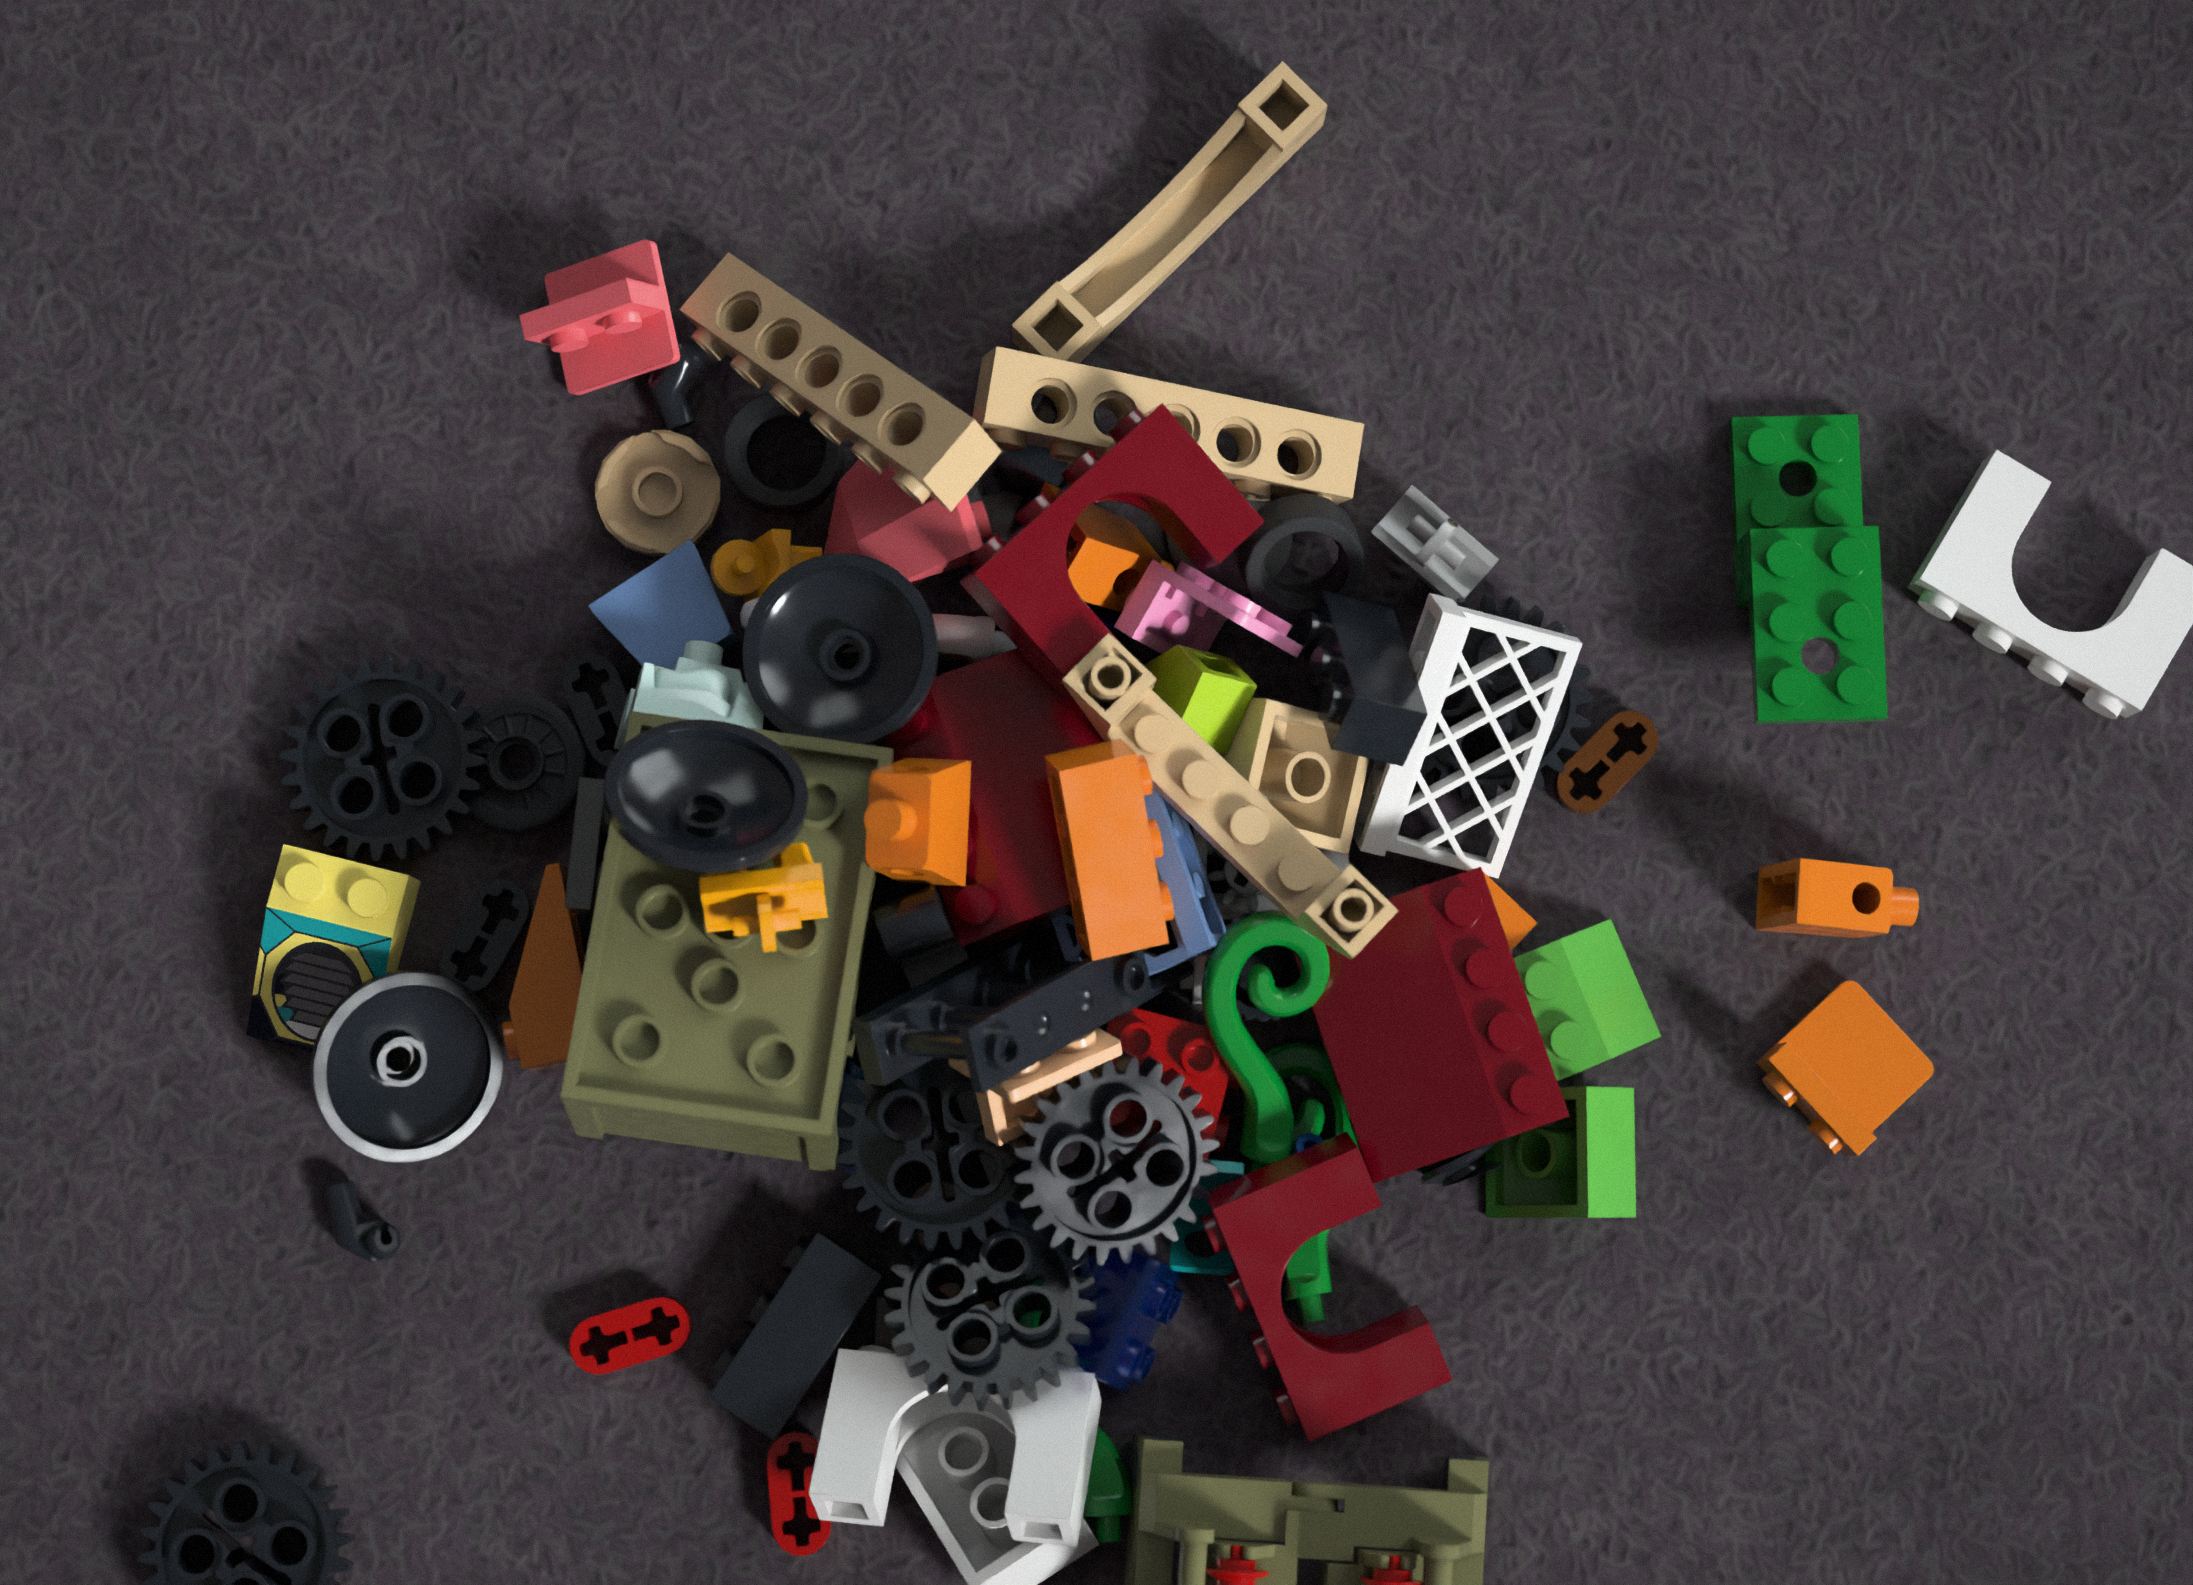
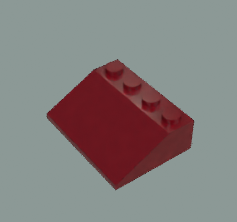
[883,648,1159,947]
[1290,867,1569,1184]

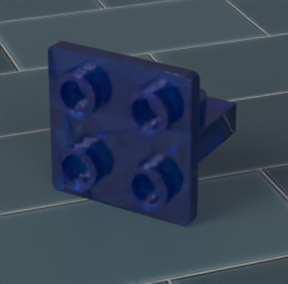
[1071,1248,1183,1393]

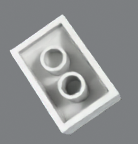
[895,1412,1099,1585]

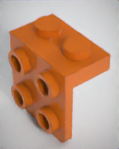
[1756,980,1934,1157]

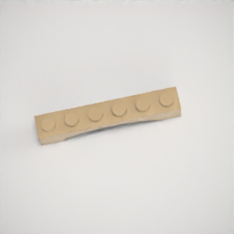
[1012,61,1328,363]

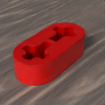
[569,1296,692,1375]
[767,1430,832,1556]

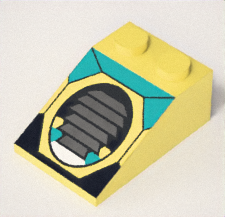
[246,844,421,1052]

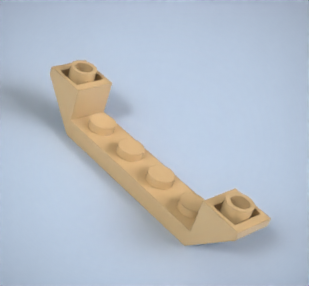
[1062,633,1399,960]

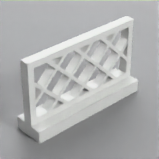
[1352,593,1583,878]

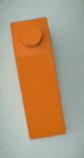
[502,863,586,1071]

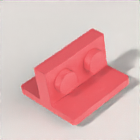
[519,239,680,395]

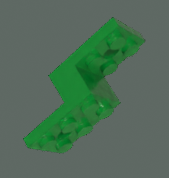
[1728,414,1888,724]

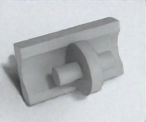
[1369,485,1499,604]

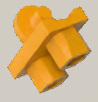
[710,529,822,604]
[699,842,828,953]

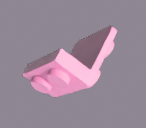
[1114,559,1303,658]

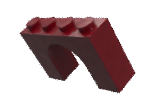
[960,403,1265,699]
[1200,1132,1452,1442]

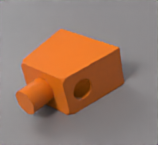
[1020,482,1174,613]
[864,758,971,886]
[1755,858,1919,938]

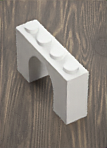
[1908,449,2193,719]
[809,1345,1102,1547]

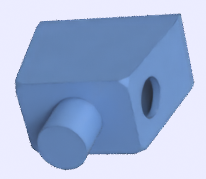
[588,539,738,670]

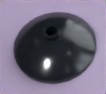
[742,553,939,745]
[604,720,808,873]
[310,970,503,1162]

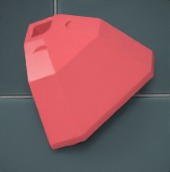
[824,459,993,585]

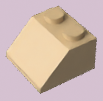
[1217,698,1370,854]

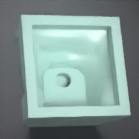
[614,640,764,749]

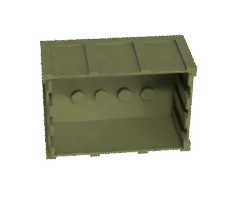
[560,711,894,1173]

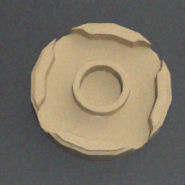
[595,430,722,557]

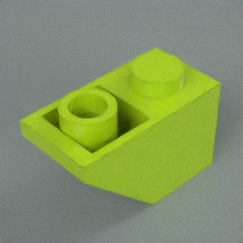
[1143,645,1257,754]

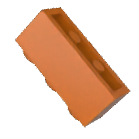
[1044,738,1174,961]

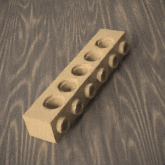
[679,252,1002,511]
[972,346,1364,505]

